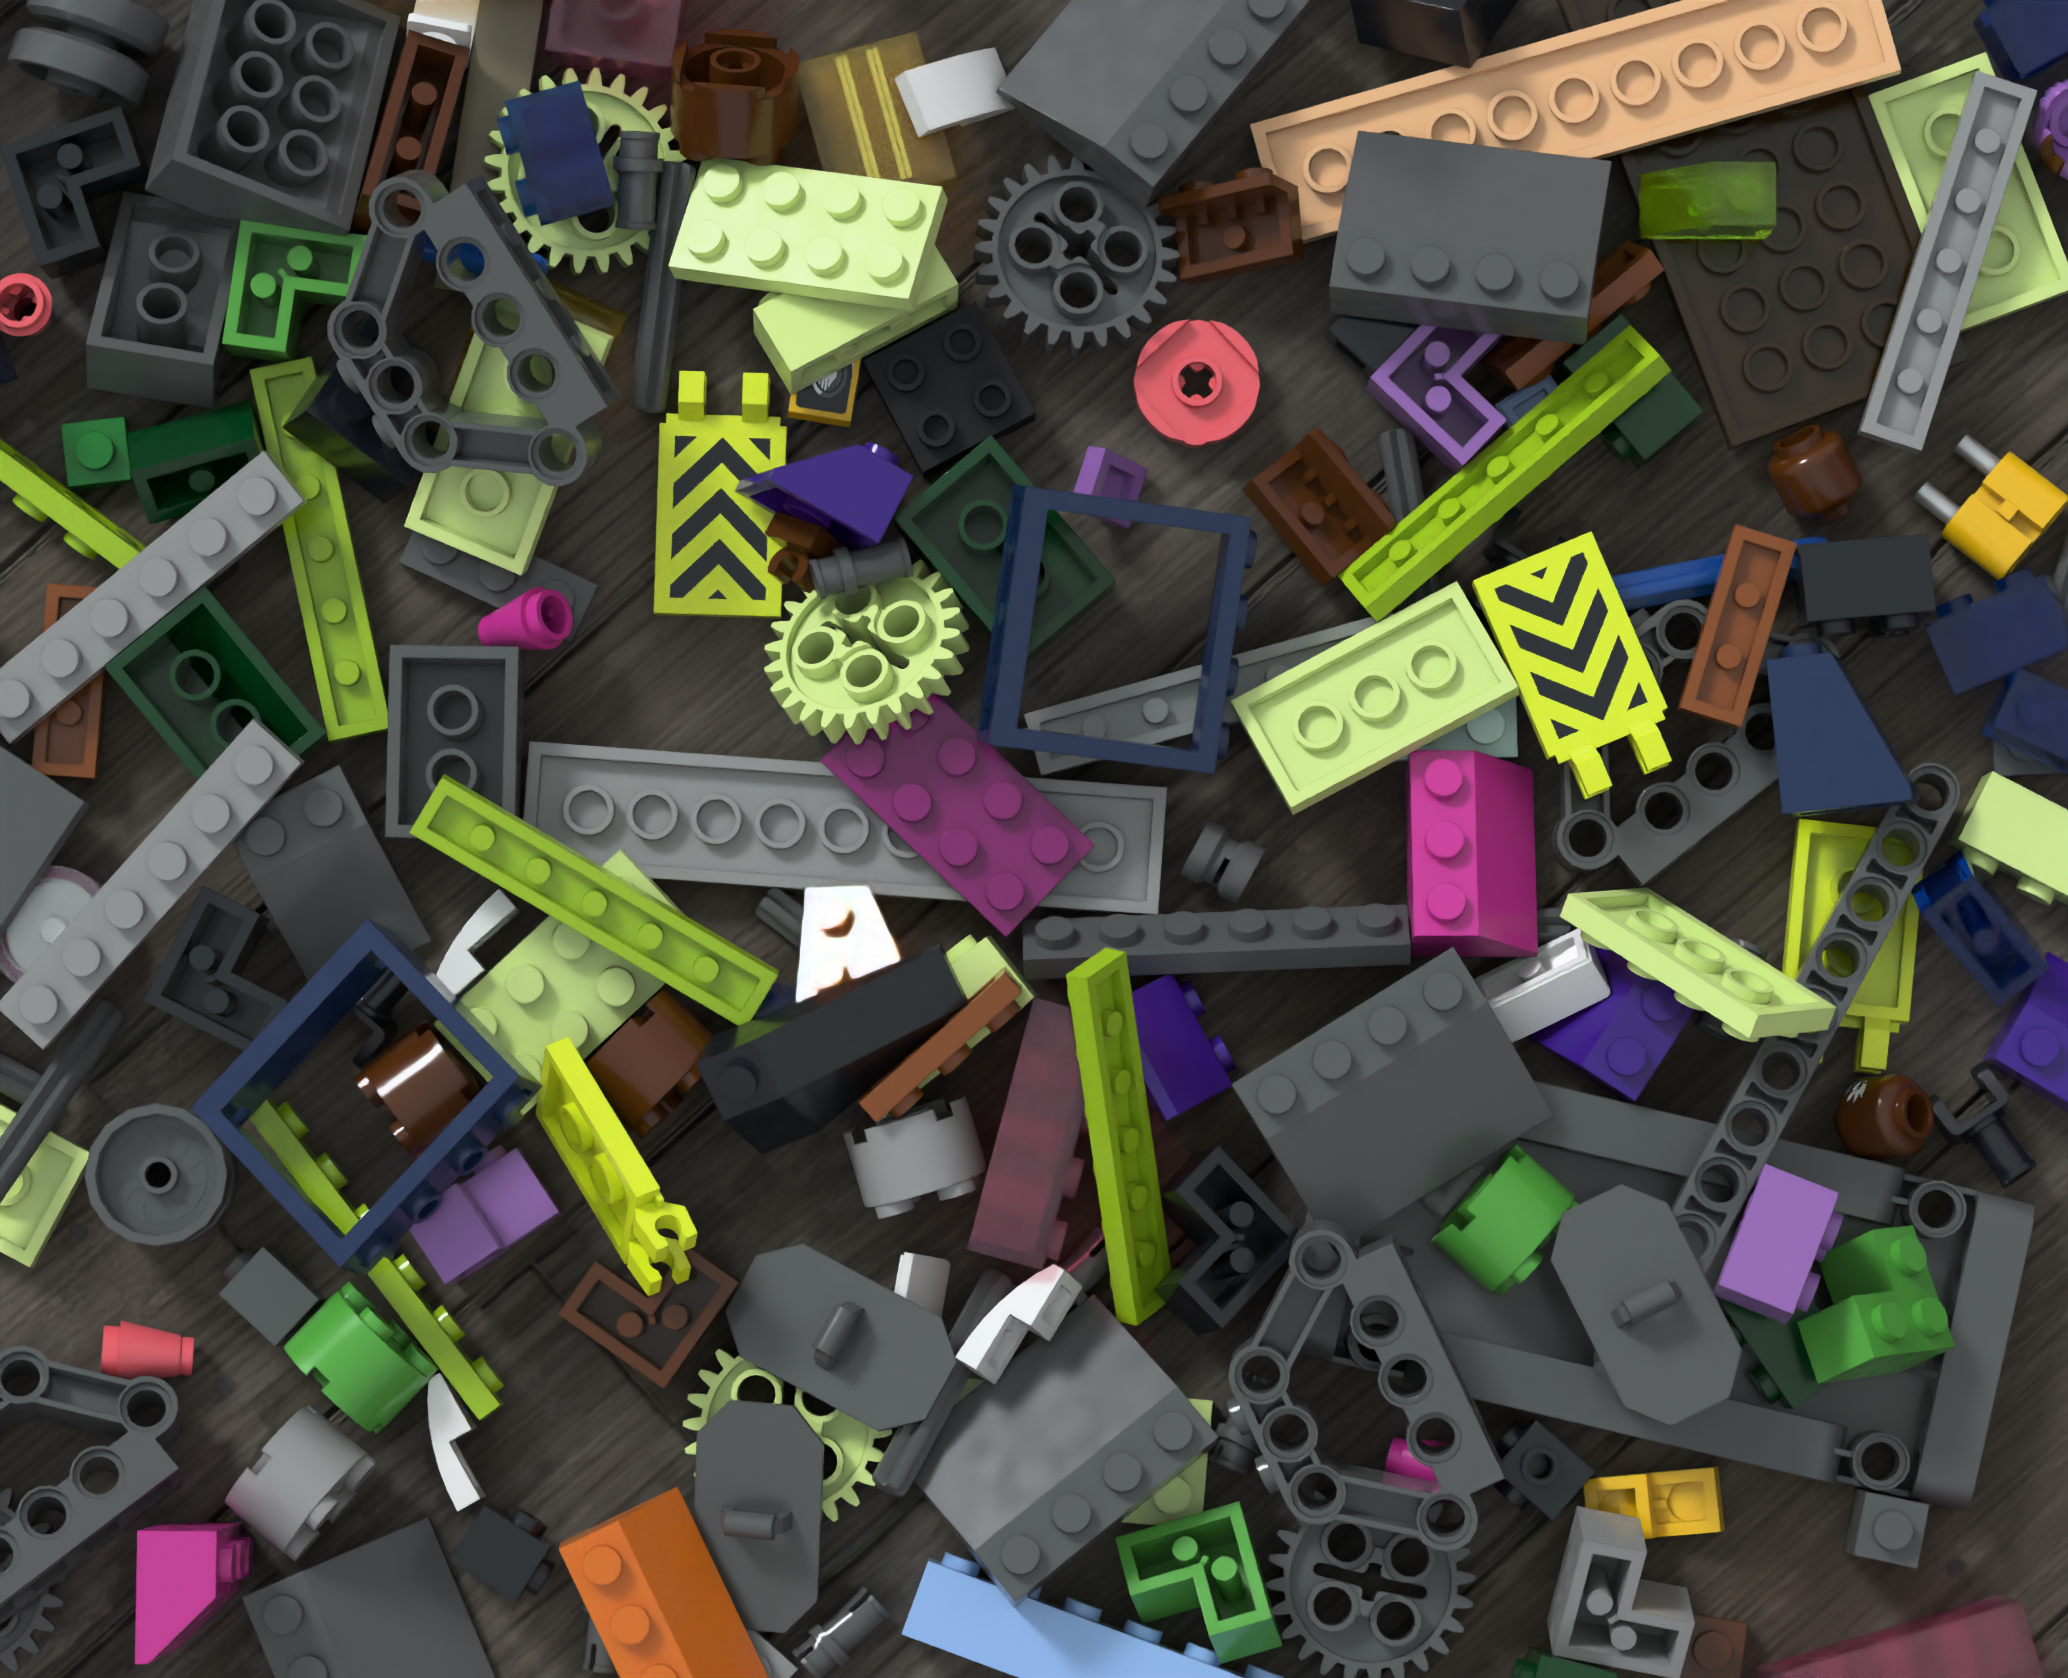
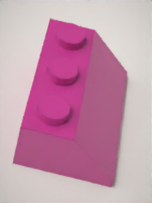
[1405,750,1538,957]
[135,1522,254,1664]

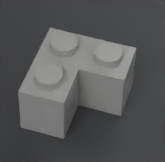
[1547,1506,1695,1678]

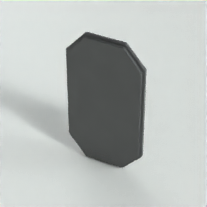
[1550,1184,1742,1427]
[725,1244,957,1432]
[694,1399,824,1633]

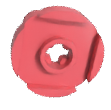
[1133,319,1260,449]

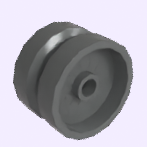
[7,0,170,110]
[85,1103,239,1247]

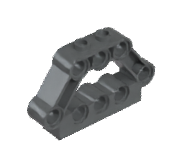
[327,170,622,486]
[1551,599,1840,888]
[1226,1219,1505,1552]
[0,1345,183,1624]

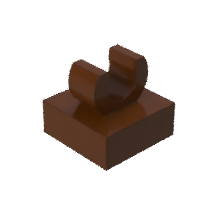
[765,511,850,593]

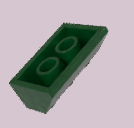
[104,585,327,780]

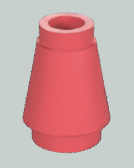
[0,273,52,336]
[100,1320,194,1380]

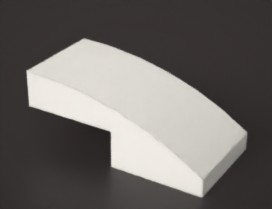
[894,48,1015,138]
[436,889,521,999]
[955,1264,1083,1385]
[427,1372,486,1512]

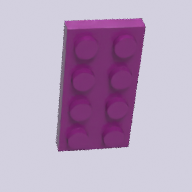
[821,693,1095,939]

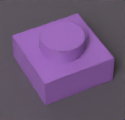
[1074,446,1148,528]

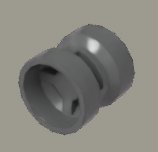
[1179,819,1266,905]

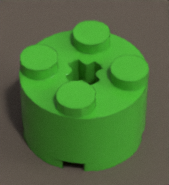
[1431,1144,1579,1296]
[284,1281,439,1434]

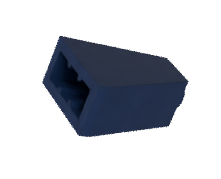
[1766,643,1919,818]

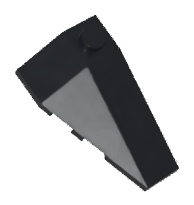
[696,943,968,1154]

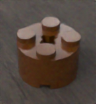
[670,29,799,166]
[586,988,714,1139]
[354,1019,484,1157]

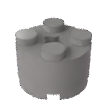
[842,1095,988,1219]
[224,1405,377,1562]

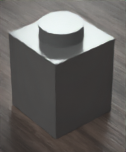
[219,1246,327,1347]
[1843,1489,1930,1568]

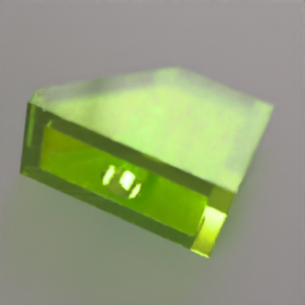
[1639,162,1776,239]

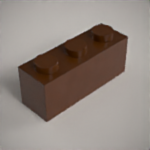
[351,30,471,232]

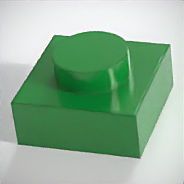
[61,417,134,490]

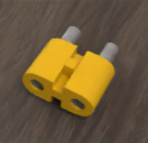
[1914,434,2068,583]

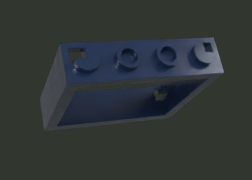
[977,484,1257,774]
[191,918,543,1276]

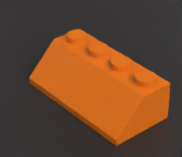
[559,1486,769,1678]

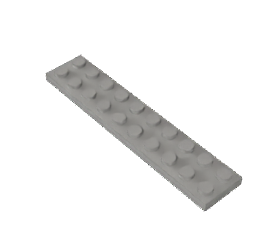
[523,741,1167,915]

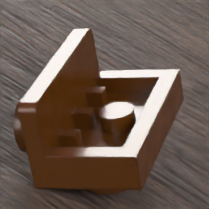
[1158,168,1304,285]
[1242,428,1397,587]

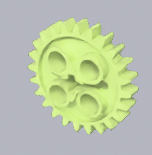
[482,68,687,276]
[764,560,970,745]
[683,1349,893,1522]

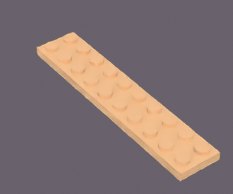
[1250,0,1901,244]

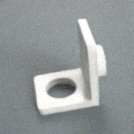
[406,0,480,68]

